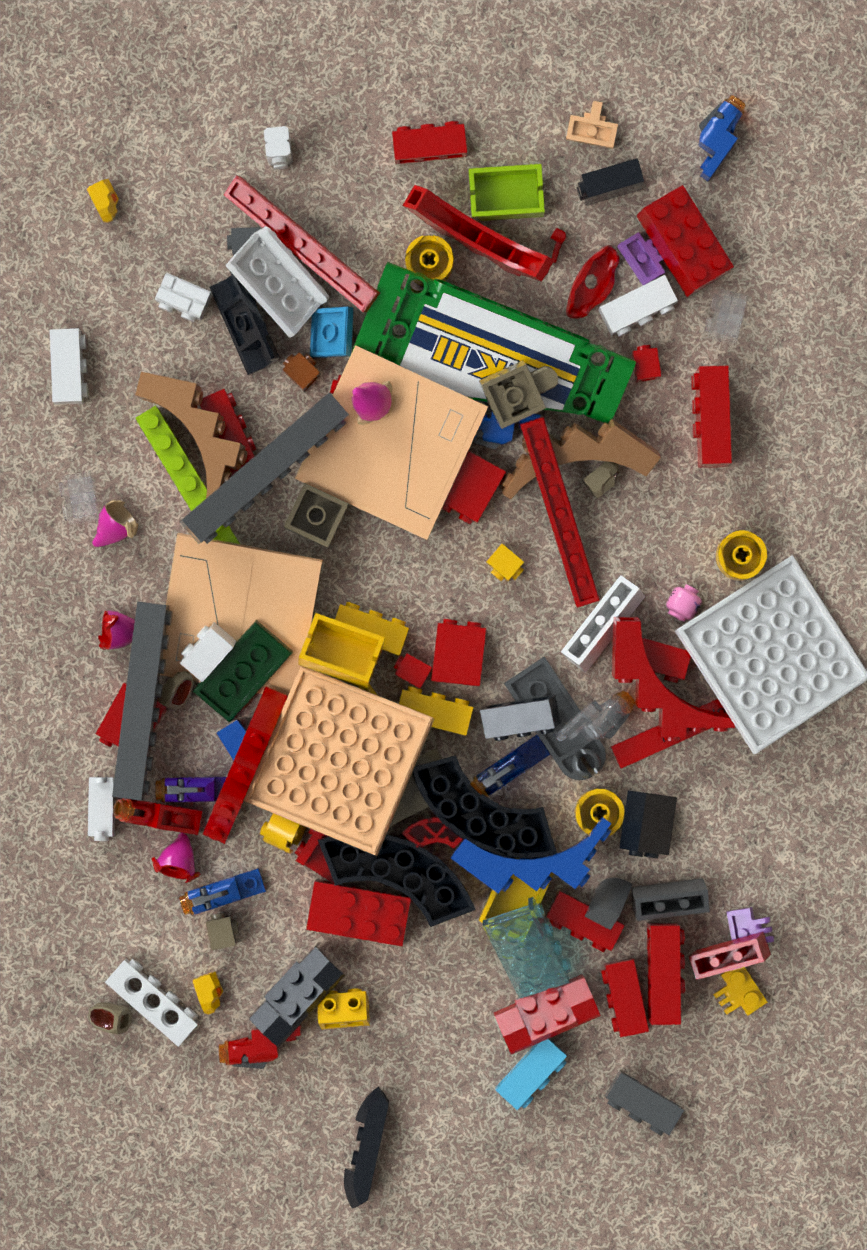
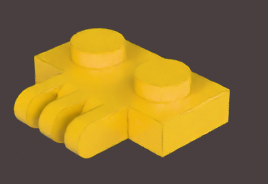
[713,967,768,1016]

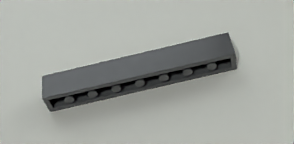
[179,393,349,544]
[112,602,172,800]

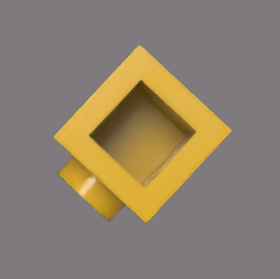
[486,544,524,582]

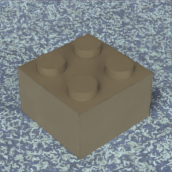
[284,483,349,549]

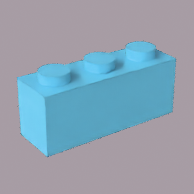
[495,1038,567,1110]

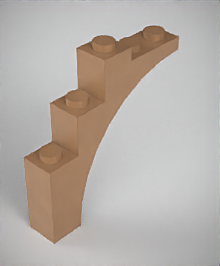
[135,372,247,498]
[501,419,661,500]

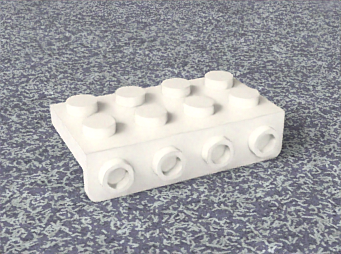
[225,227,329,338]

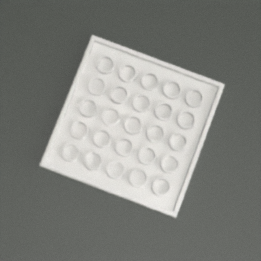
[675,555,867,754]

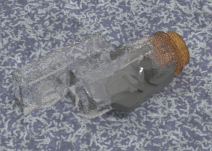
[553,691,635,742]

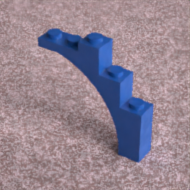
[450,817,612,894]

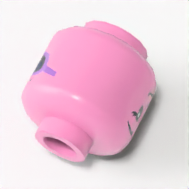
[666,584,702,622]

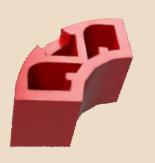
[402,817,463,848]

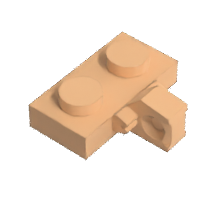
[566,101,618,149]

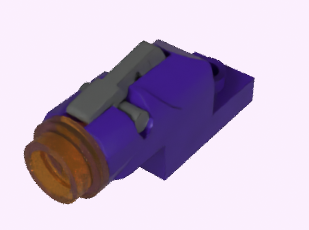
[155,777,227,802]

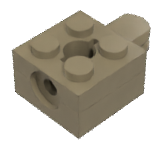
[479,360,558,429]

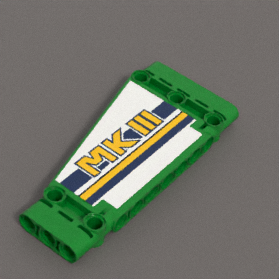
[347,261,636,424]

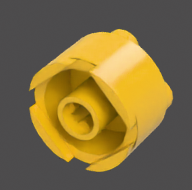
[405,235,454,287]
[716,530,767,580]
[574,788,625,836]
[260,813,307,854]

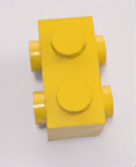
[317,988,370,1030]

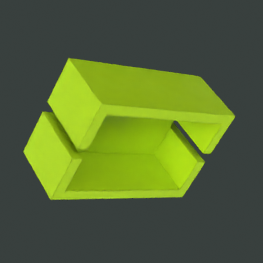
[468,164,545,221]

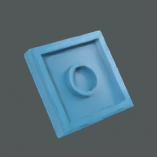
[310,307,354,358]

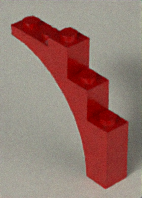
[402,185,554,282]
[612,617,735,741]
[202,687,288,844]

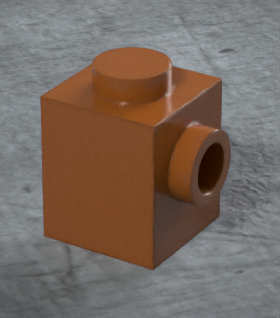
[282,352,321,392]

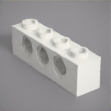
[105,958,199,1047]

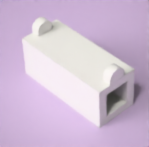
[88,777,115,841]

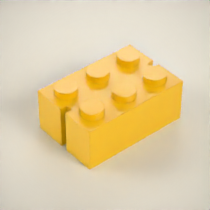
[298,613,385,689]
[478,857,554,941]

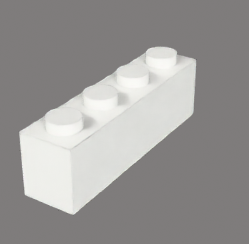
[561,575,645,673]

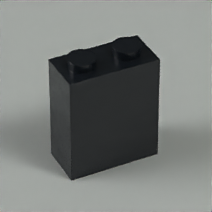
[576,158,645,206]
[619,790,677,859]

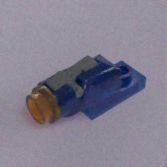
[470,734,550,797]

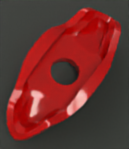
[566,245,620,319]

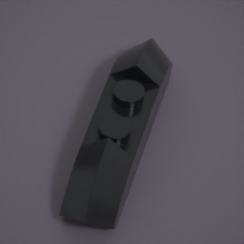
[344,1086,389,1209]

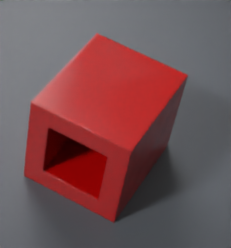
[632,345,661,382]
[393,653,432,689]

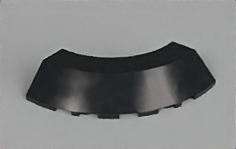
[412,755,557,858]
[318,834,476,927]

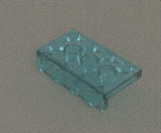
[483,897,572,999]

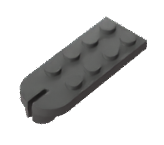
[504,657,606,780]

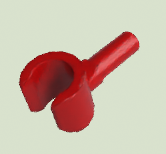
[550,228,566,263]

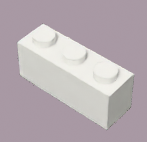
[599,275,678,337]
[50,328,88,405]

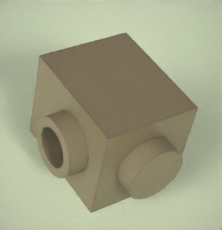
[206,912,239,950]

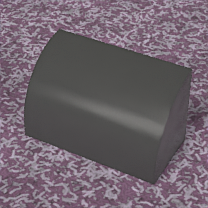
[585,878,633,930]

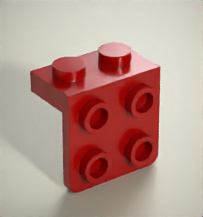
[295,829,335,884]

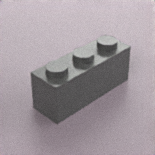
[631,878,710,921]
[605,1070,684,1136]

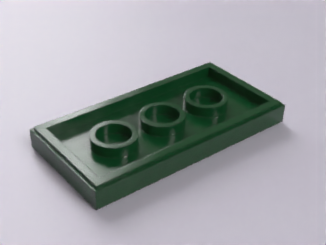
[193,620,293,723]

